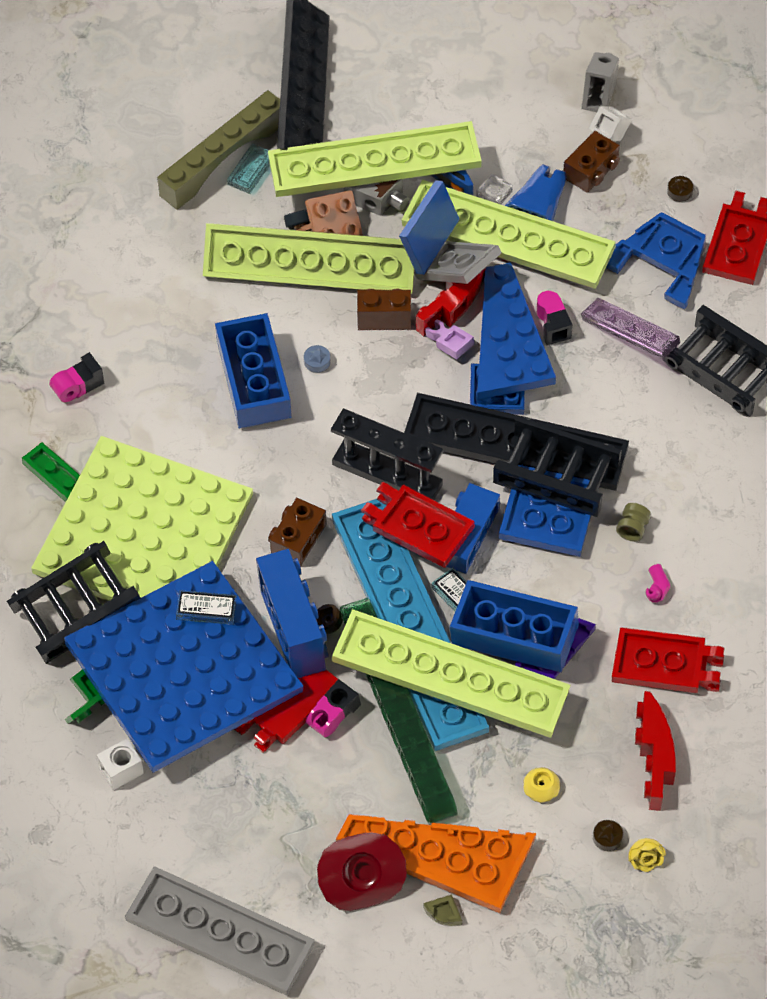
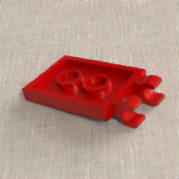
[702,190,767,285]
[361,482,475,568]
[612,627,725,693]
[234,670,338,753]

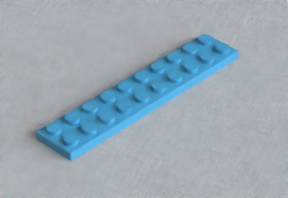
[331,499,489,751]

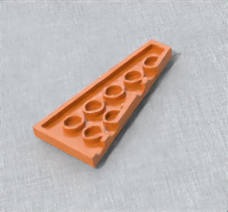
[336,814,536,913]

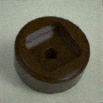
[667,176,694,202]
[316,604,343,634]
[593,820,623,851]

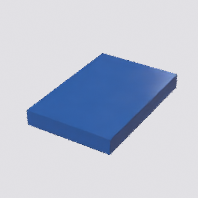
[399,180,460,275]

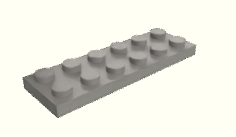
[125,866,315,996]

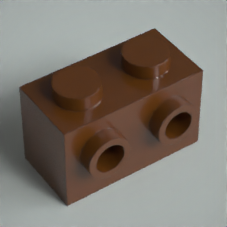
[563,131,620,193]
[357,289,411,330]
[268,497,327,567]

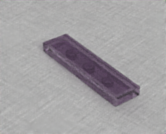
[581,298,681,359]

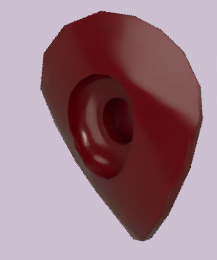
[317,833,407,911]

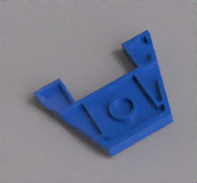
[606,212,706,310]

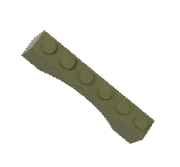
[157,90,280,210]

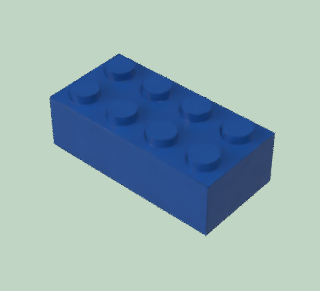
[215,313,292,429]
[256,549,329,678]
[450,580,579,673]

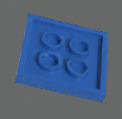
[499,465,598,557]

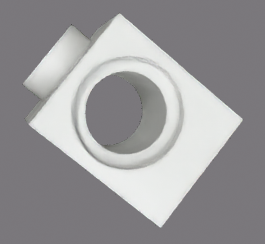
[589,106,632,141]
[97,738,144,790]

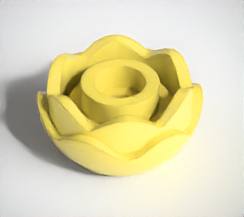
[523,767,560,803]
[628,838,666,872]

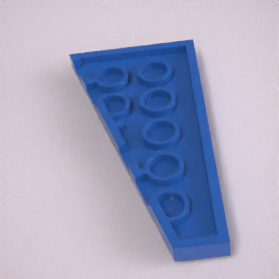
[477,263,556,400]

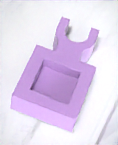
[425,319,475,360]

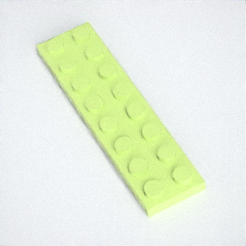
[268,121,482,197]
[402,179,615,289]
[203,223,415,294]
[332,609,571,738]

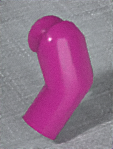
[645,564,671,603]

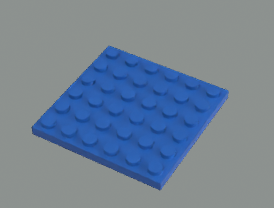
[64,561,303,773]

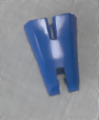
[505,164,567,221]

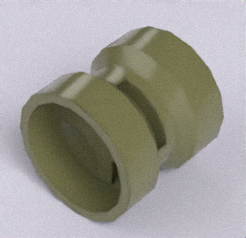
[616,503,651,542]

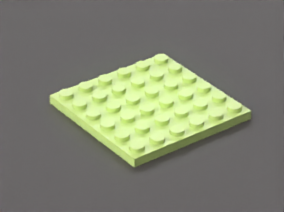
[31,436,253,601]

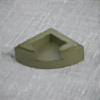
[423,894,462,926]

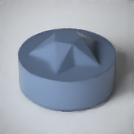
[303,345,331,373]

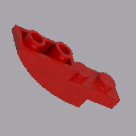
[416,267,486,337]
[635,691,676,811]

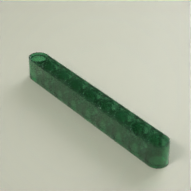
[340,598,458,825]

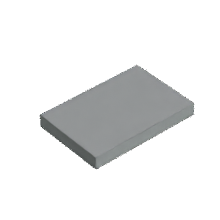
[414,241,502,284]

